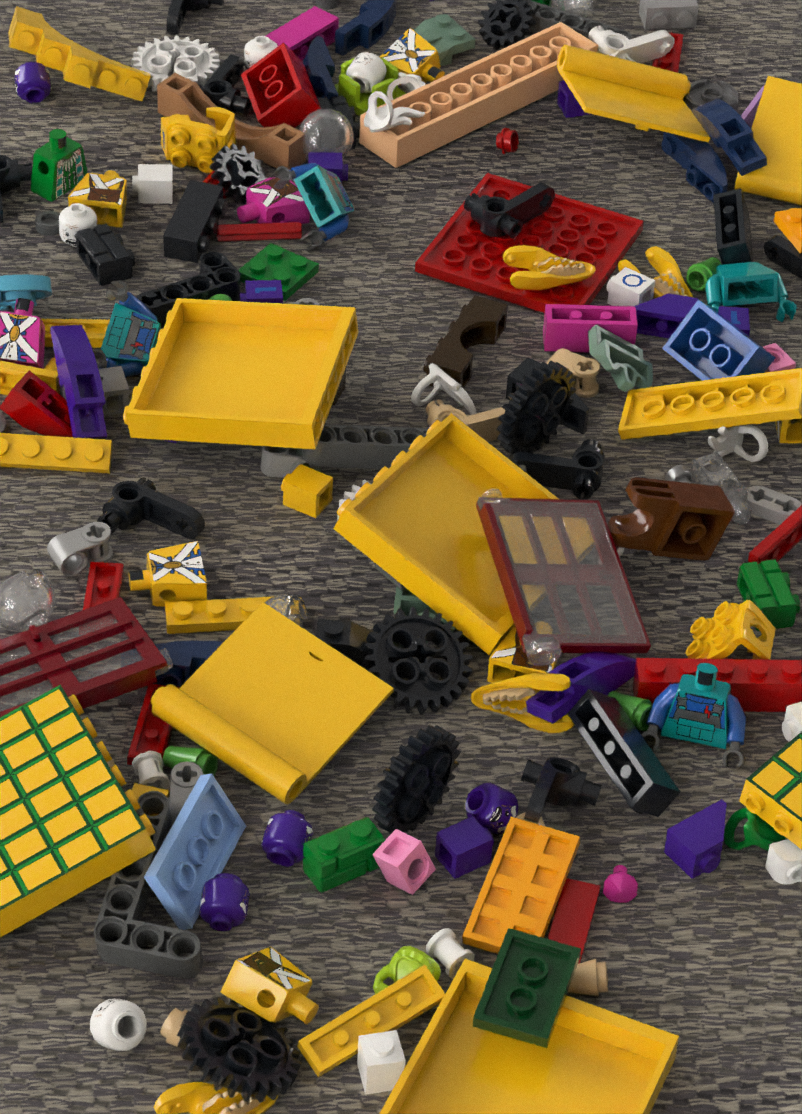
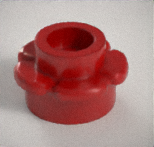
[496,127,519,154]

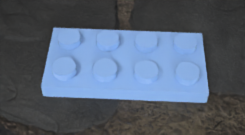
[144,773,246,930]

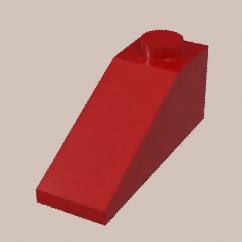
[0,370,73,437]

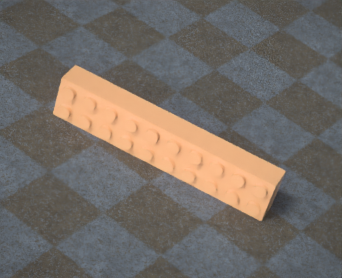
[359,22,598,168]

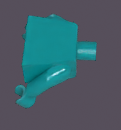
[705,262,797,322]

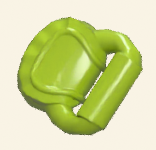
[373,946,441,994]

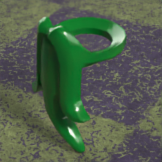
[724,808,787,851]

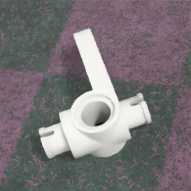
[588,25,675,63]

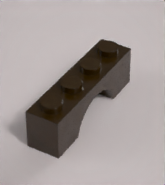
[423,295,508,389]

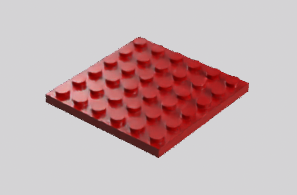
[415,173,644,313]

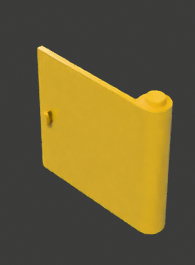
[557,44,710,143]
[734,76,802,206]
[151,602,394,805]

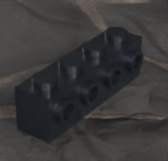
[567,689,680,817]

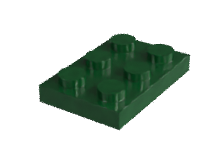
[473,928,581,1048]

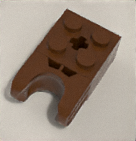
[608,477,735,561]

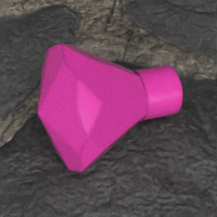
[603,865,638,903]

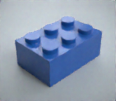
[662,299,776,381]

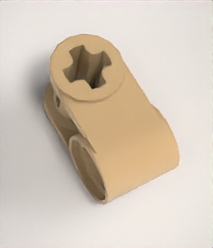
[546,348,600,398]

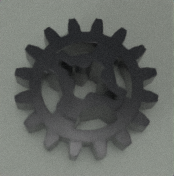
[478,0,536,50]
[210,144,268,204]

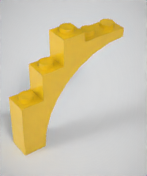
[9,6,151,102]

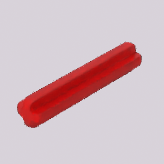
[216,222,302,242]

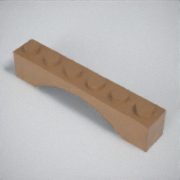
[157,73,306,170]

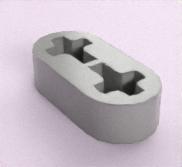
[743,486,802,524]

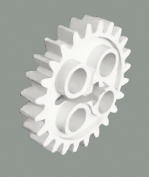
[132,36,220,91]

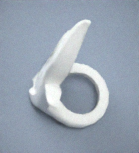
[387,72,425,101]
[364,91,425,132]
[411,363,477,415]
[708,425,768,464]

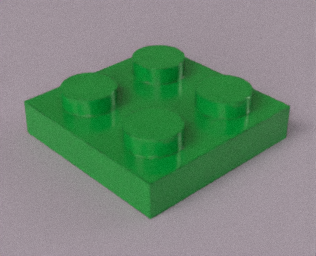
[238,243,319,301]

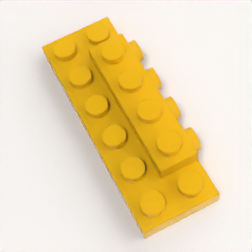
[618,368,802,440]

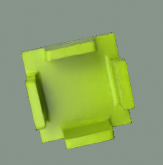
[334,58,406,117]

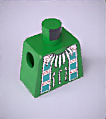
[31,129,88,202]

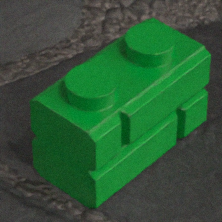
[737,559,800,631]
[303,817,385,893]

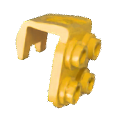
[167,107,236,173]
[685,600,776,660]

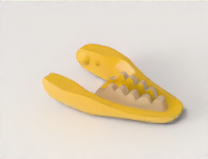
[503,245,596,290]
[618,246,693,299]
[471,673,575,733]
[154,1082,278,1114]

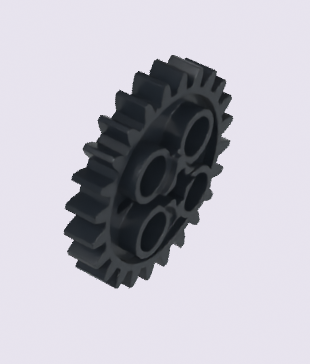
[496,361,576,455]
[362,607,473,715]
[372,725,461,834]
[177,997,302,1102]

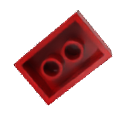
[241,42,321,128]

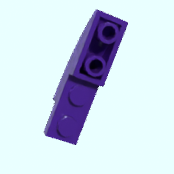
[50,325,107,439]
[526,652,636,723]

